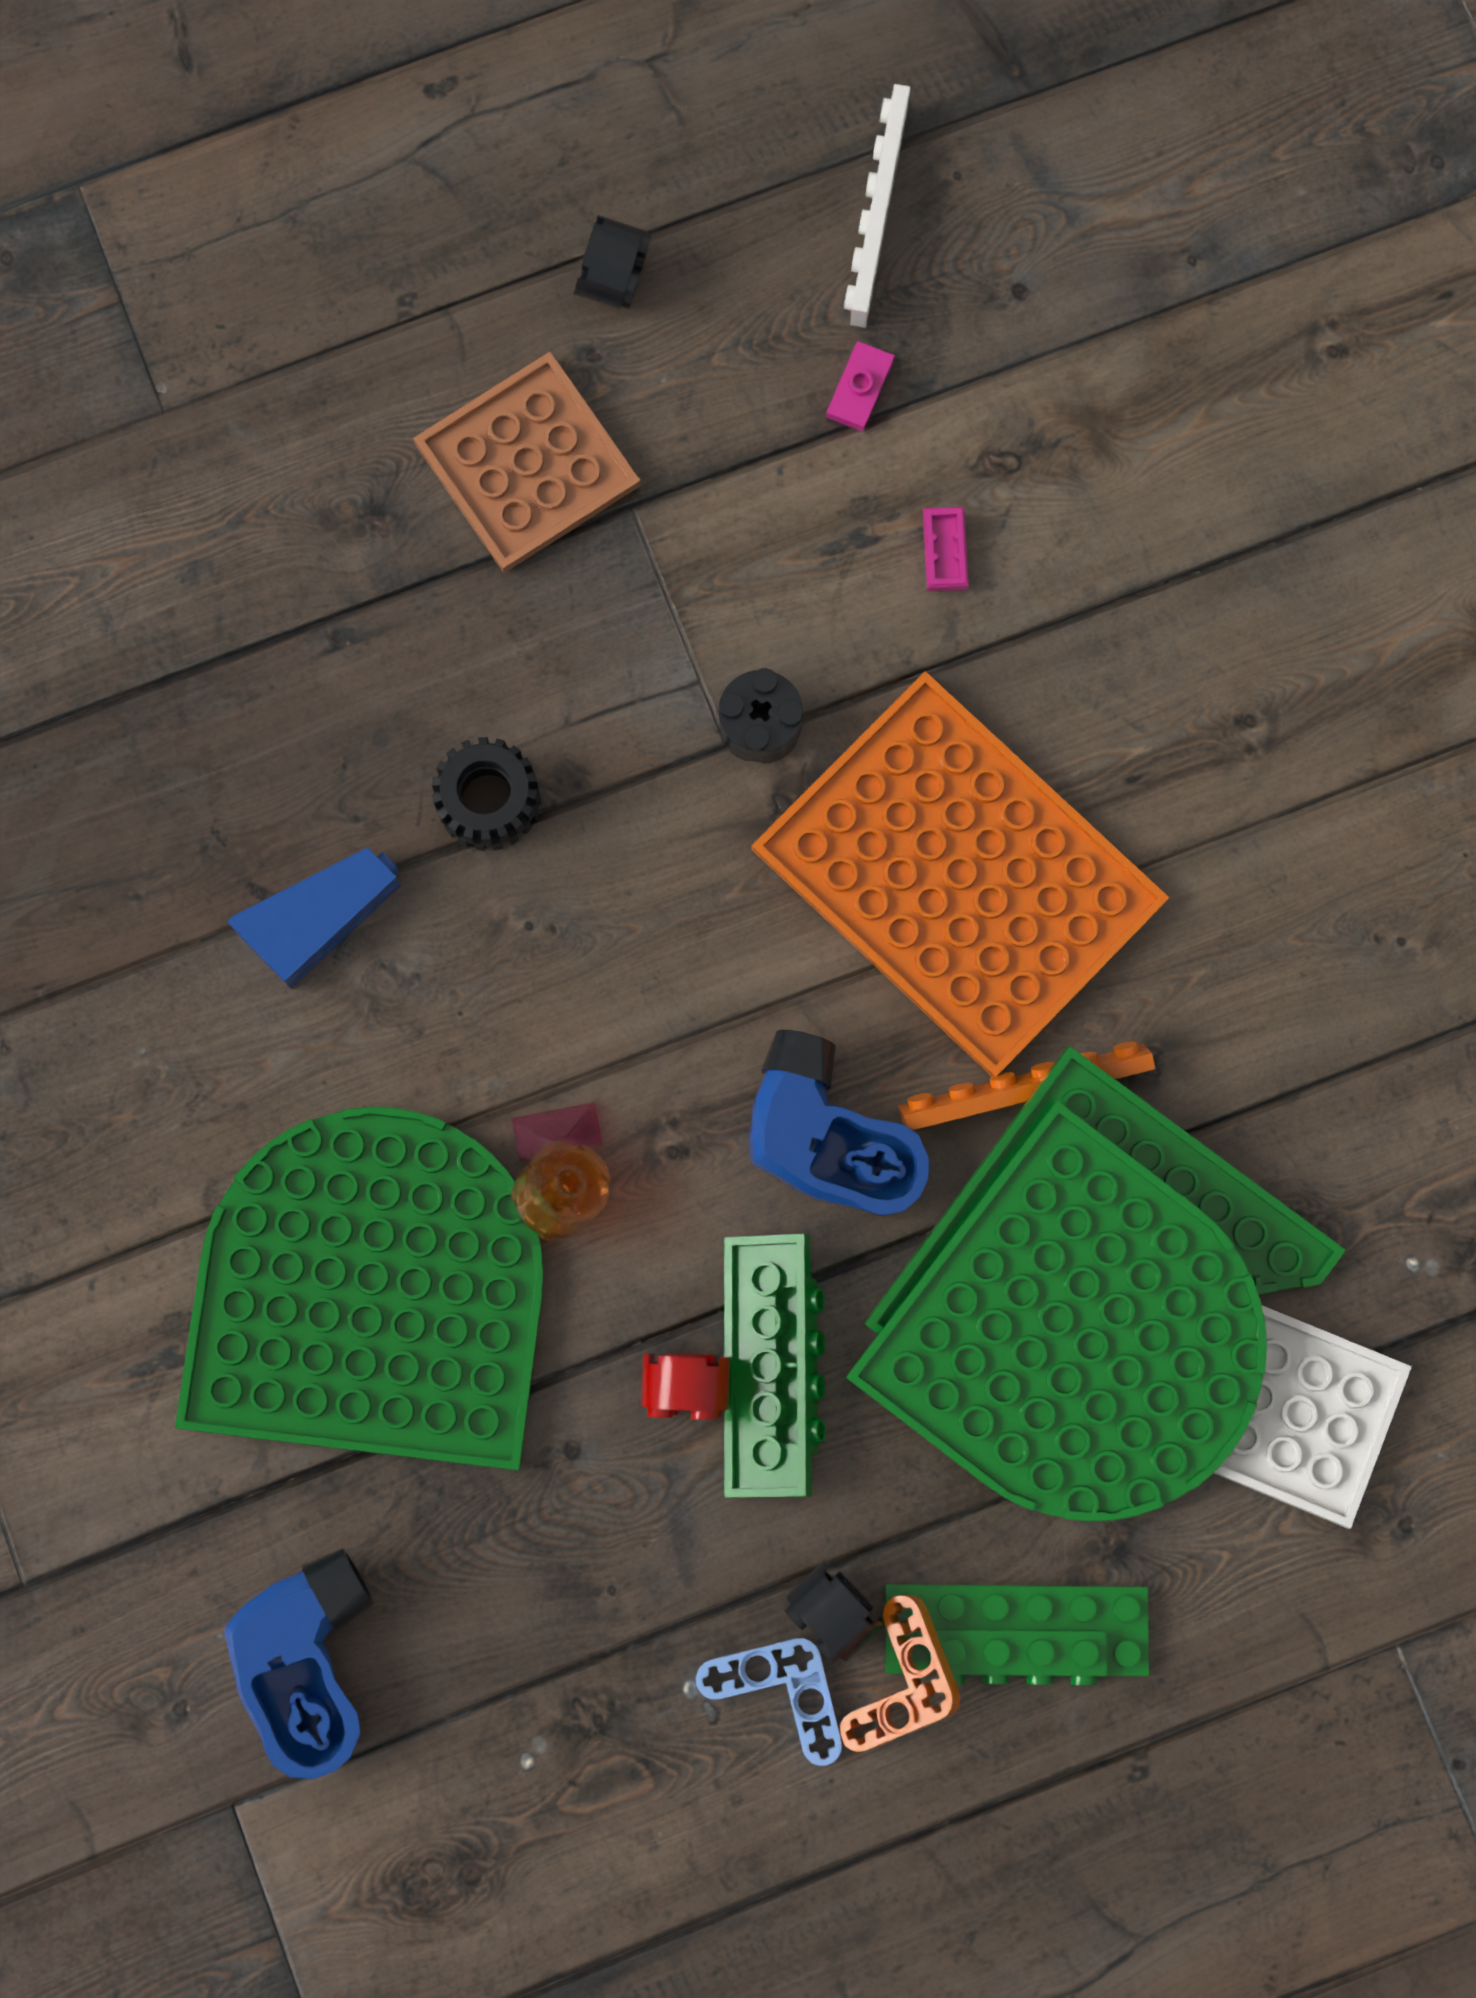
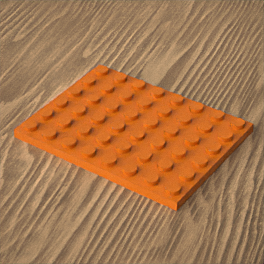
[751,671,1170,1077]

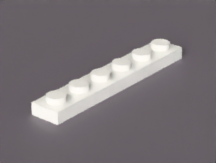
[844,84,910,328]

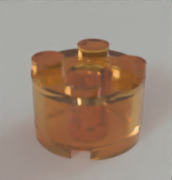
[511,1141,611,1241]

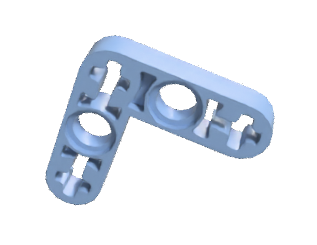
[696,1638,842,1766]

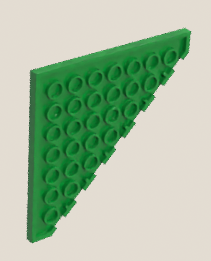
[864,1046,1346,1334]

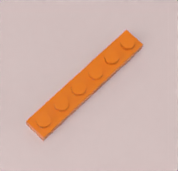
[898,1041,1155,1130]

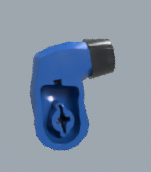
[748,1029,929,1216]
[224,1548,374,1779]

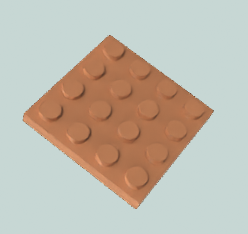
[413,351,641,574]

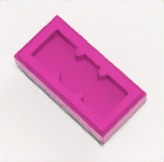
[826,341,895,432]
[922,507,969,592]

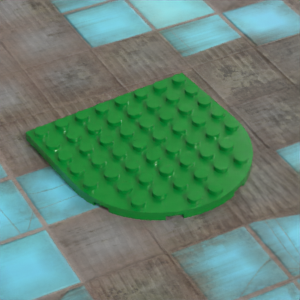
[846,1101,1267,1521]
[175,1107,544,1471]

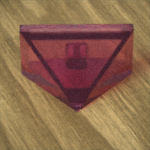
[511,1102,603,1161]

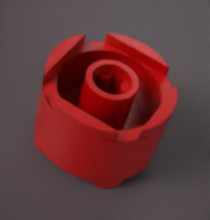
[641,1353,730,1420]

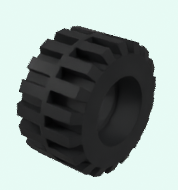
[432,737,540,851]

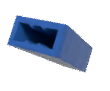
[227,847,401,989]

